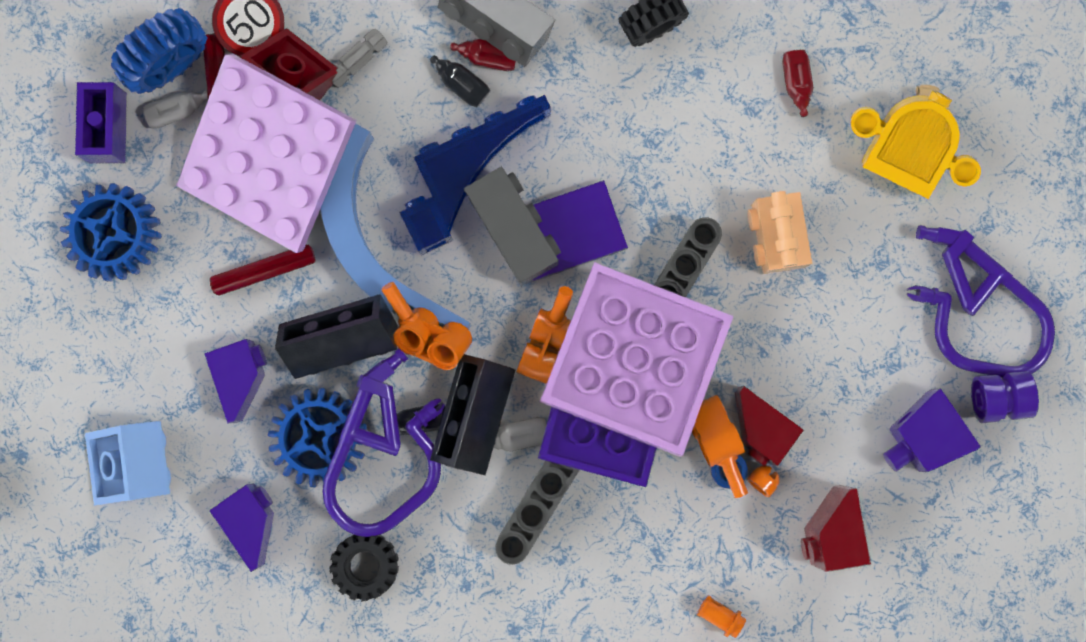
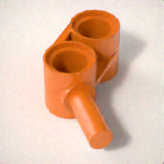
[381,282,472,370]
[516,286,573,384]
[692,395,748,498]

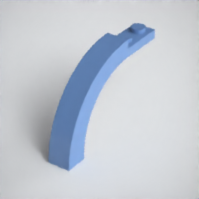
[321,123,472,330]

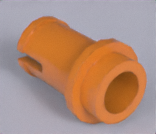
[696,595,746,638]

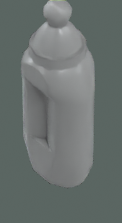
[143,91,208,128]
[494,417,546,452]

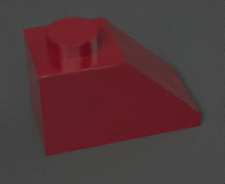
[735,386,804,467]

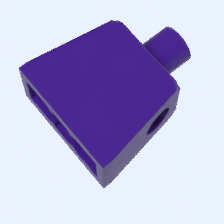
[883,389,981,472]

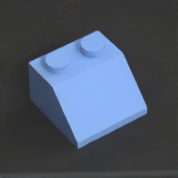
[85,421,171,506]

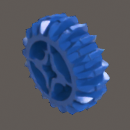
[111,8,207,94]
[60,183,162,282]
[268,388,367,488]

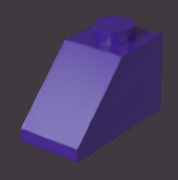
[204,339,267,423]
[209,483,274,572]

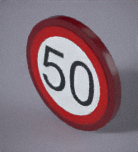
[211,0,285,56]

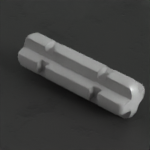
[332,29,387,88]

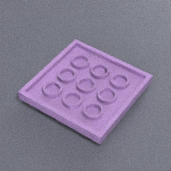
[176,54,357,253]
[540,262,733,457]

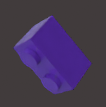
[75,82,127,164]

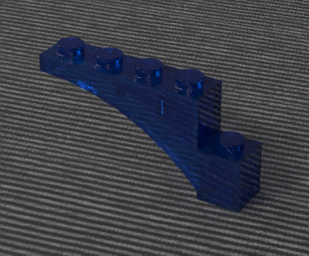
[399,95,551,256]

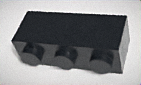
[275,294,398,379]
[430,354,516,476]

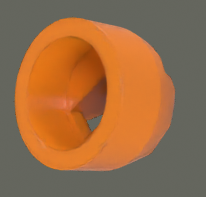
[747,465,779,498]

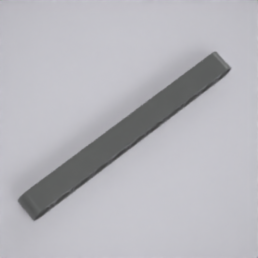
[496,217,722,565]

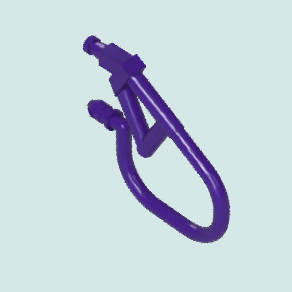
[906,225,1055,377]
[322,348,445,537]

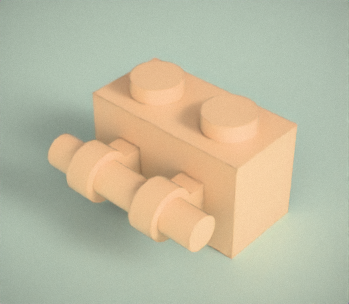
[747,191,812,274]

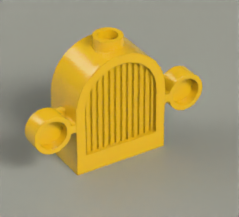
[850,90,981,199]

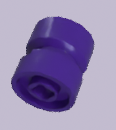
[971,371,1039,423]

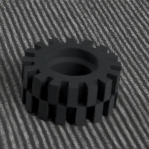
[618,0,689,47]
[329,535,399,602]

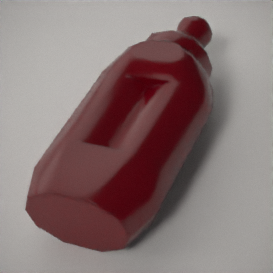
[450,39,516,72]
[782,50,814,117]

